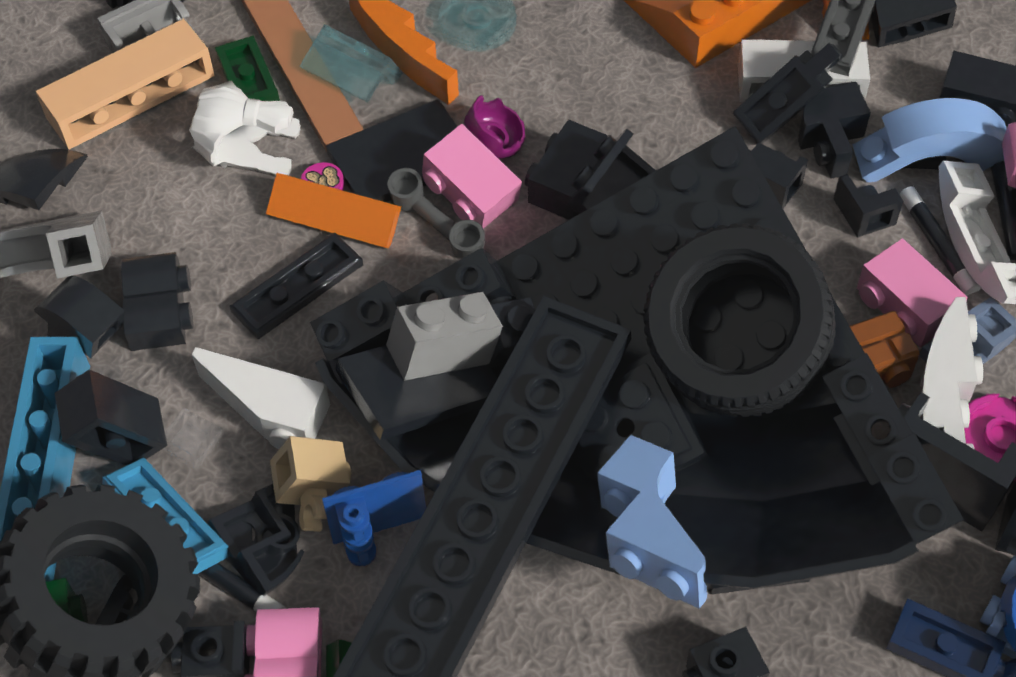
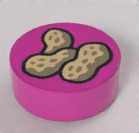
[301,162,345,191]

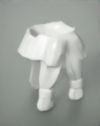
[189,80,300,176]

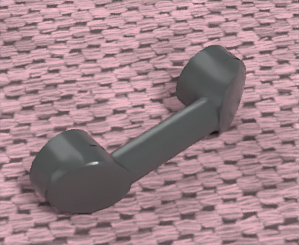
[388,168,486,259]

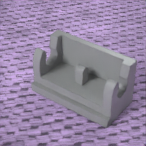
[97,0,195,53]

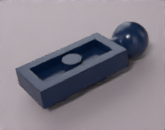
[886,598,1016,677]

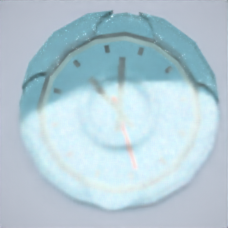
[438,0,517,51]

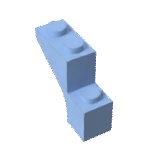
[597,435,707,609]

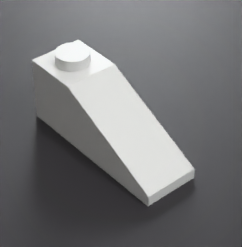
[192,347,330,449]

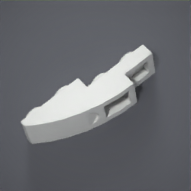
[918,297,983,449]

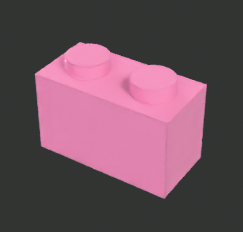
[422,124,522,229]
[857,238,968,348]

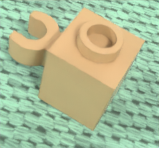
[270,436,351,532]

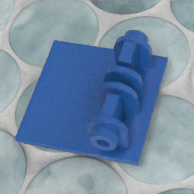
[322,470,426,566]

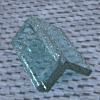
[300,24,403,103]

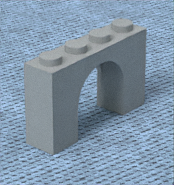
[0,210,112,279]

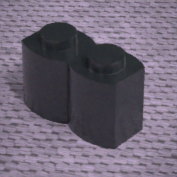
[121,252,194,351]

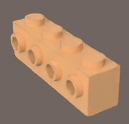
[36,18,215,150]

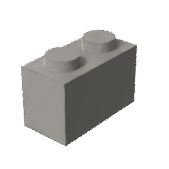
[386,292,503,381]

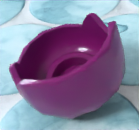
[463,95,526,159]

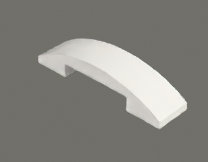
[939,160,1016,304]

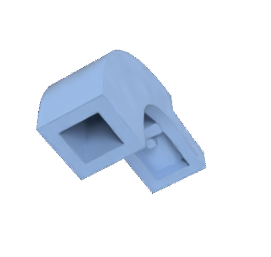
[853,98,1007,182]

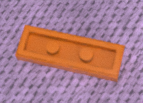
[266,173,401,248]

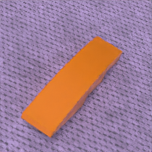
[349,0,459,105]

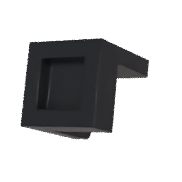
[833,174,903,238]

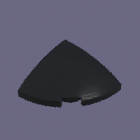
[0,149,88,210]
[207,484,305,596]

